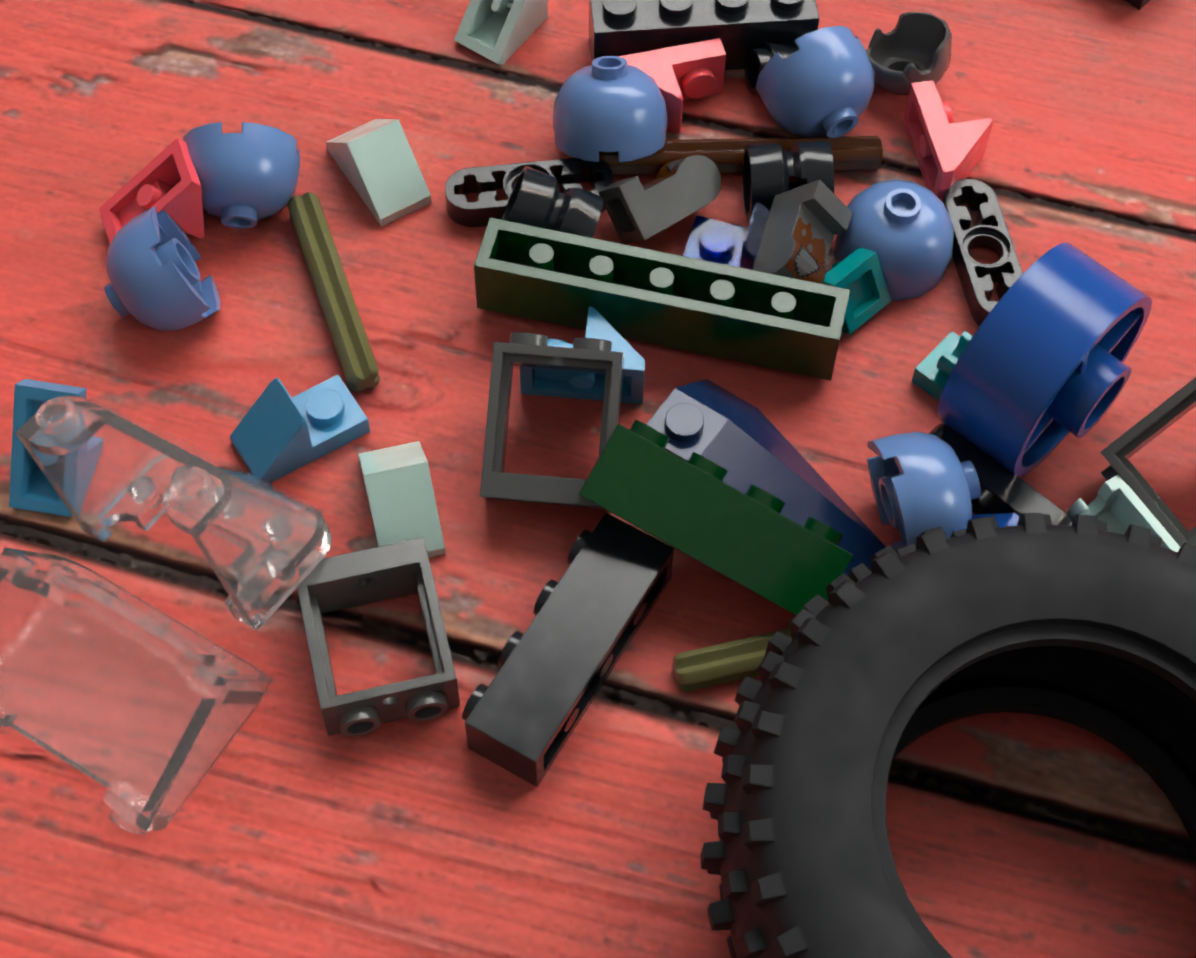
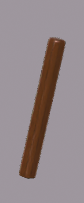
[599,136,883,176]

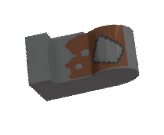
[598,155,721,244]
[753,179,853,284]

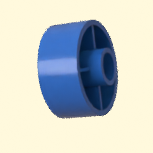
[937,242,1152,477]

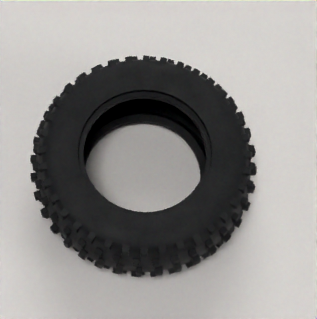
[700,513,1196,958]

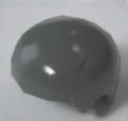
[866,12,952,95]

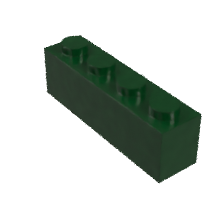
[579,420,853,615]

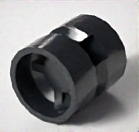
[743,141,834,220]
[501,166,604,238]

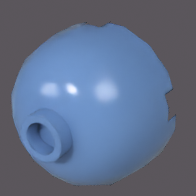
[756,26,874,138]
[553,56,668,162]
[183,122,300,229]
[834,180,954,301]
[104,207,221,331]
[867,432,981,552]

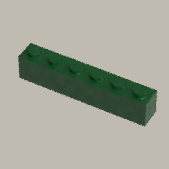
[474,218,850,381]

